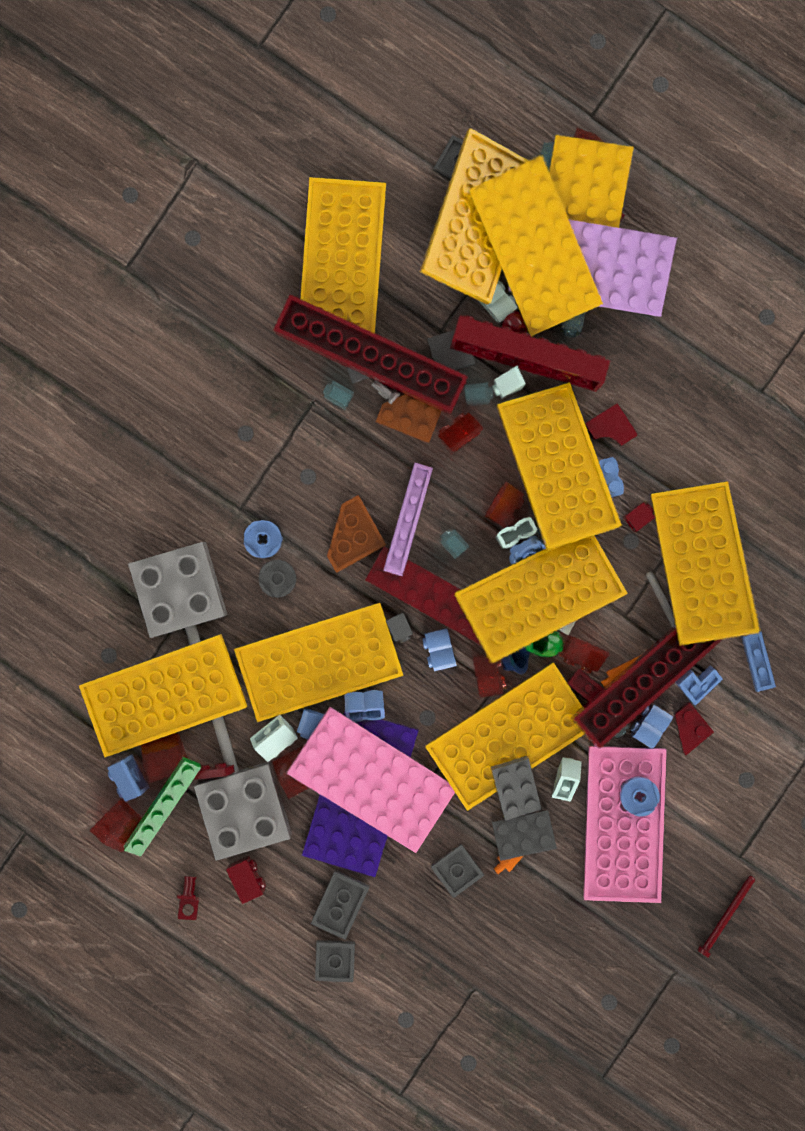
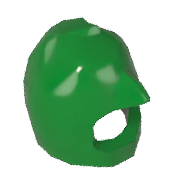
[525,631,564,657]

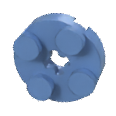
[244,520,283,558]
[509,535,546,565]
[620,776,660,817]

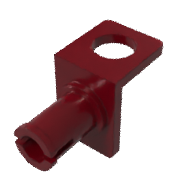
[176,876,199,920]

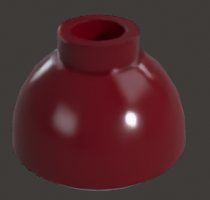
[502,312,527,334]

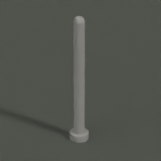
[646,571,675,627]

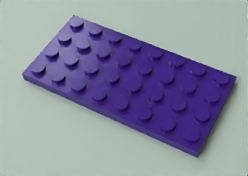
[302,711,418,877]

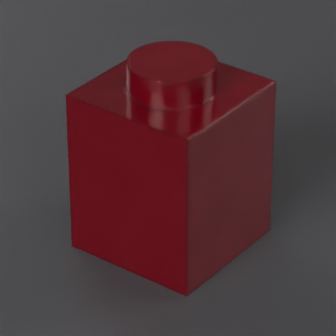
[622,502,655,532]

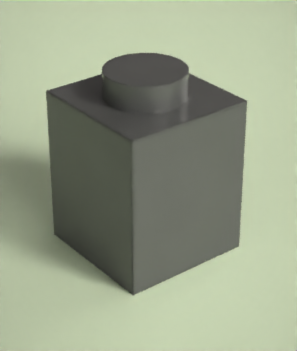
[386,612,413,643]

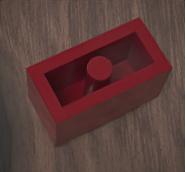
[226,856,266,904]

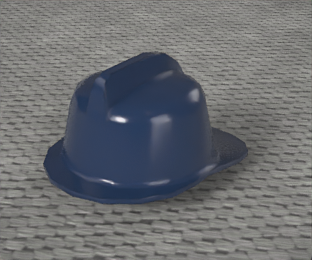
[502,647,530,675]

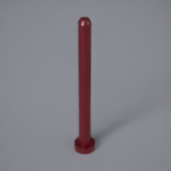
[697,875,755,958]

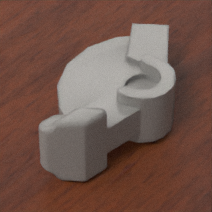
[371,380,400,404]

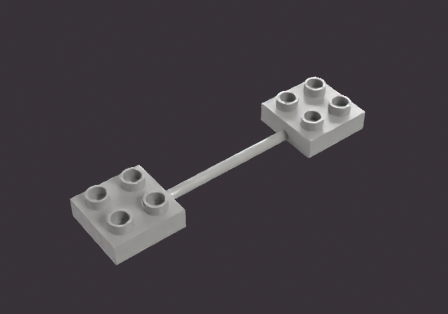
[128,542,292,861]

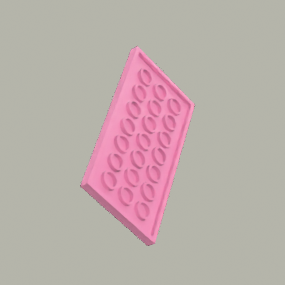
[287,707,458,853]
[583,746,666,903]

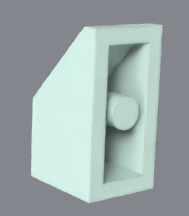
[492,367,525,399]
[552,757,582,802]

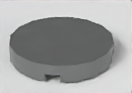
[258,560,297,598]

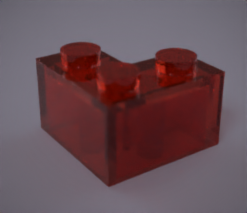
[472,654,507,698]

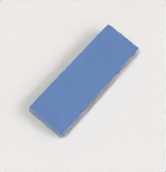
[741,631,776,692]

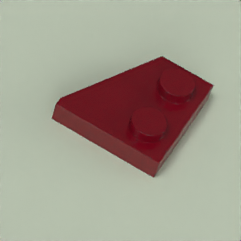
[674,702,714,755]

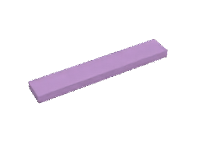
[383,463,433,576]

